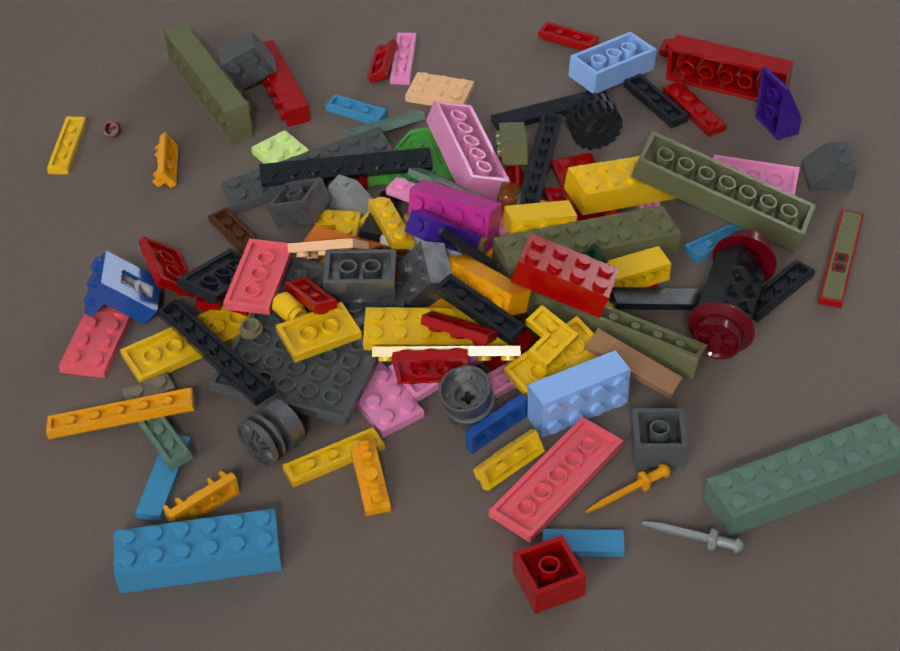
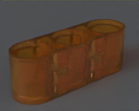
[496,182,521,218]

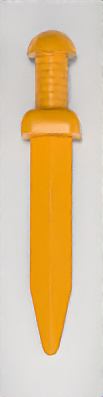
[585,464,670,514]

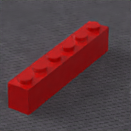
[261,40,311,127]

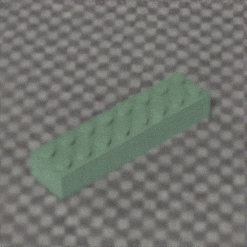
[703,414,900,537]

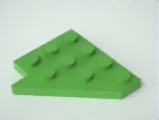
[367,127,453,187]

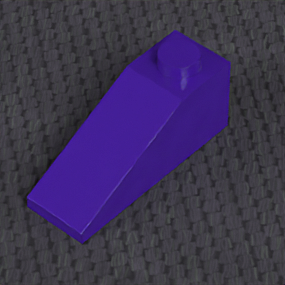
[405,209,482,253]

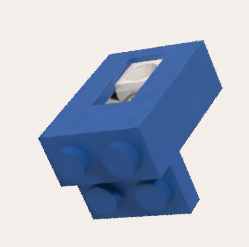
[84,250,160,325]

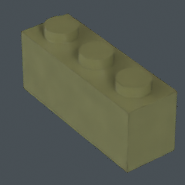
[495,122,528,165]

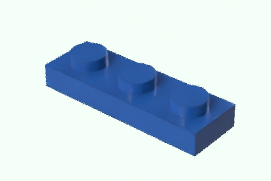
[465,394,528,454]

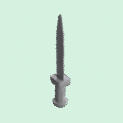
[642,521,744,553]

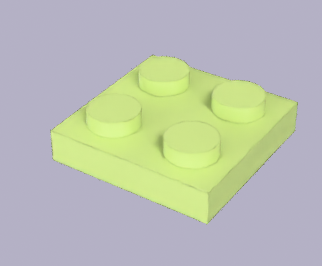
[251,130,309,164]

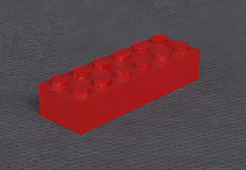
[666,34,794,102]

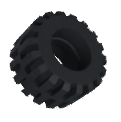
[566,92,623,150]

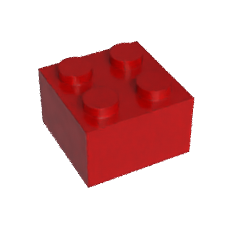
[513,535,587,614]

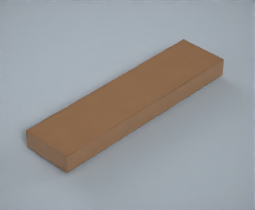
[585,328,683,399]

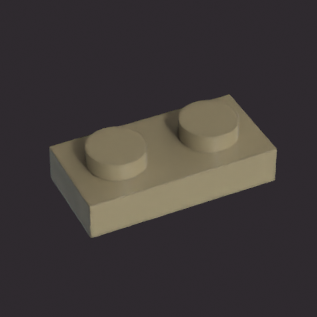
[121,372,176,400]

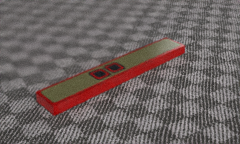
[818,210,864,308]

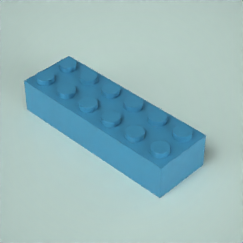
[114,509,282,593]

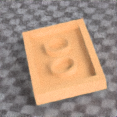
[405,72,474,106]
[288,238,369,260]

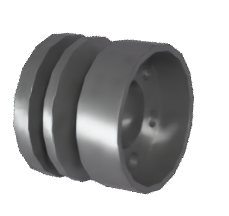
[438,365,497,430]
[237,398,305,467]

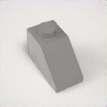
[328,174,373,217]

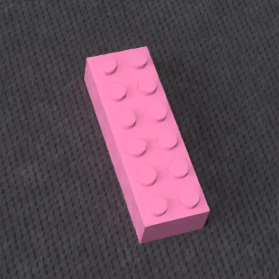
[426,100,510,202]

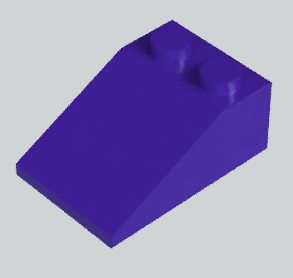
[755,66,801,141]

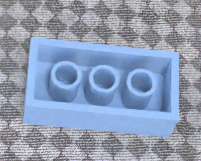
[568,32,657,93]
[527,350,631,438]

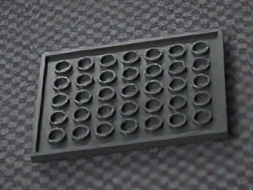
[208,257,407,426]

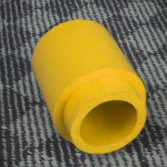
[272,292,307,321]

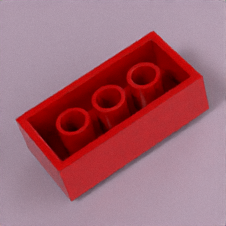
[511,233,619,318]

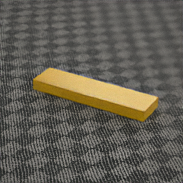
[47,116,87,174]
[282,427,385,488]

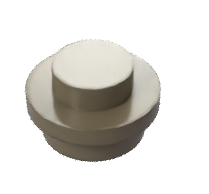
[239,318,263,340]

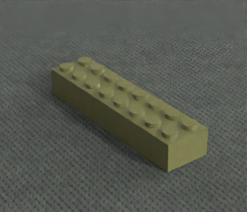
[163,22,254,145]
[631,131,816,251]
[492,205,681,279]

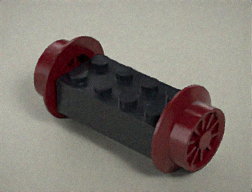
[688,230,777,359]

